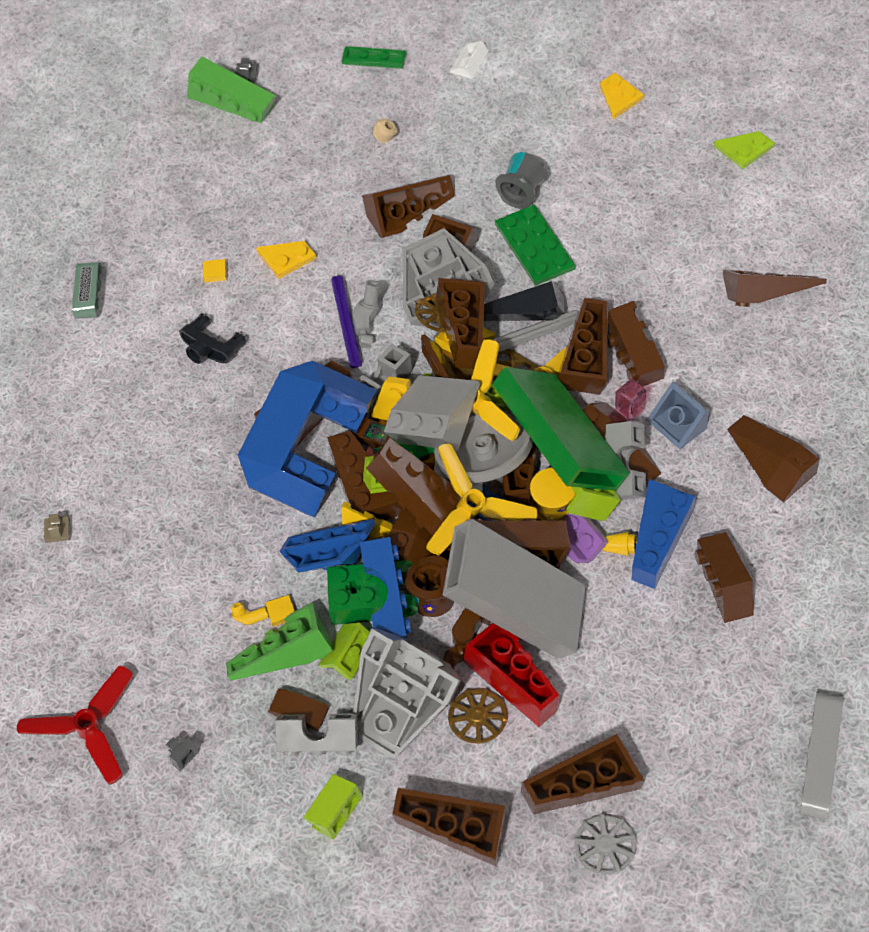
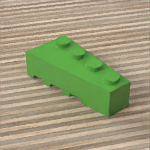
[187,56,275,123]

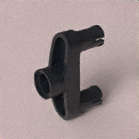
[179,313,246,364]

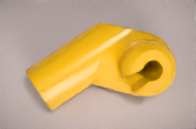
[230,602,269,625]

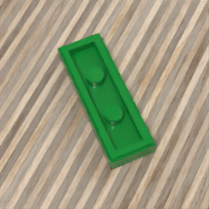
[341,46,406,69]

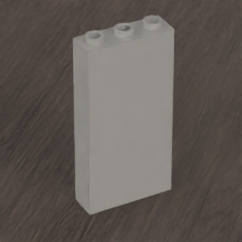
[443,519,585,658]

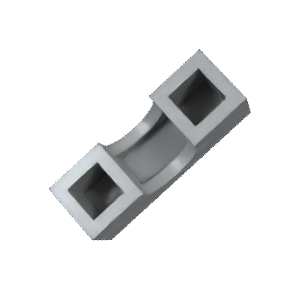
[357,344,412,418]
[605,421,646,500]
[275,714,358,756]

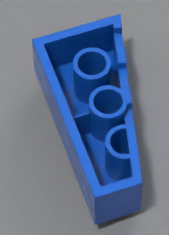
[632,479,695,589]

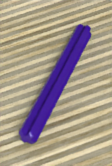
[331,275,362,368]

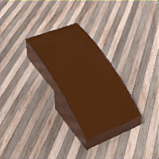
[268,688,329,731]

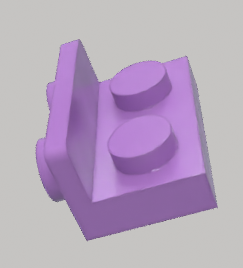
[562,513,608,563]

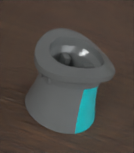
[495,152,546,209]

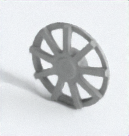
[574,814,636,875]

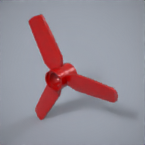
[17,666,133,785]

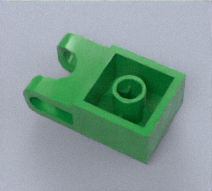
[327,561,418,625]

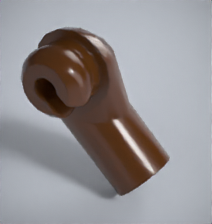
[443,644,466,669]

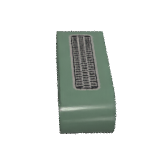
[72,262,102,319]

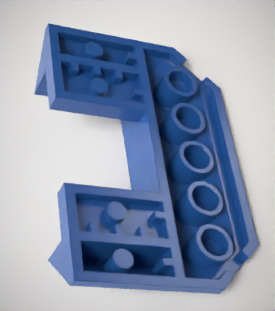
[238,360,377,518]

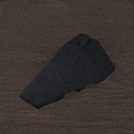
[484,281,564,321]

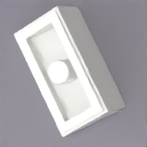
[450,41,489,79]

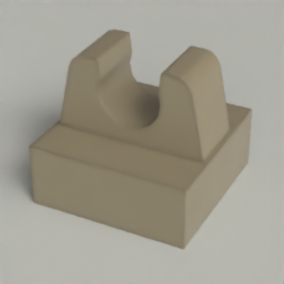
[44,513,70,543]

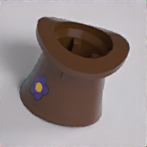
[404,555,454,617]

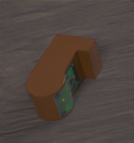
[347,416,395,448]
[452,608,491,646]

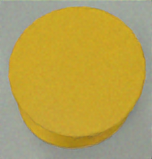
[530,468,576,521]

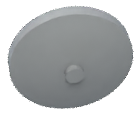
[434,409,533,483]

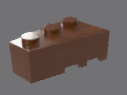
[607,301,665,388]
[694,532,754,623]

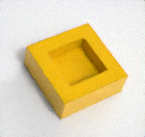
[203,259,226,282]
[265,595,295,627]

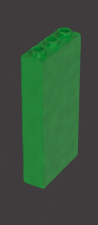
[492,367,630,491]

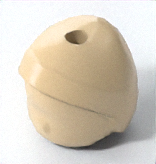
[373,118,397,143]

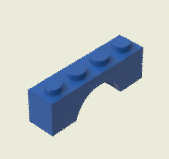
[360,537,411,638]

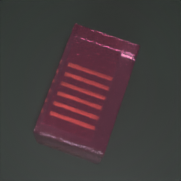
[615,379,647,421]

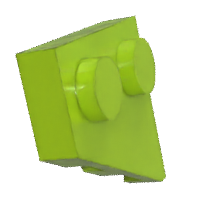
[713,131,775,169]

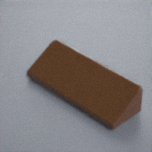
[421,334,457,379]

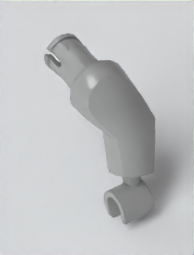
[352,280,381,349]

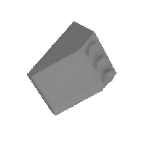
[384,375,480,450]

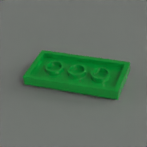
[495,204,575,286]

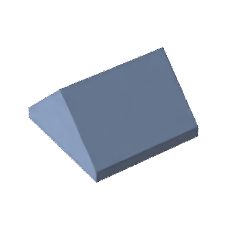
[647,382,709,449]

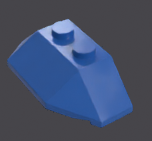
[280,519,375,573]

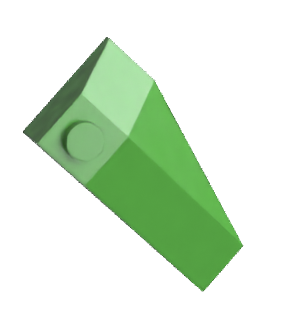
[226,602,333,681]

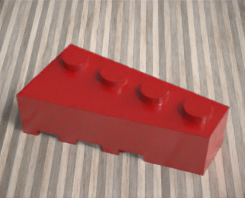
[464,623,559,727]

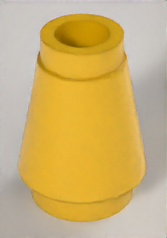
[601,531,637,556]

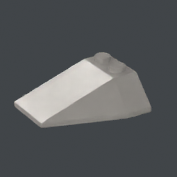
[403,228,494,328]
[353,628,461,760]

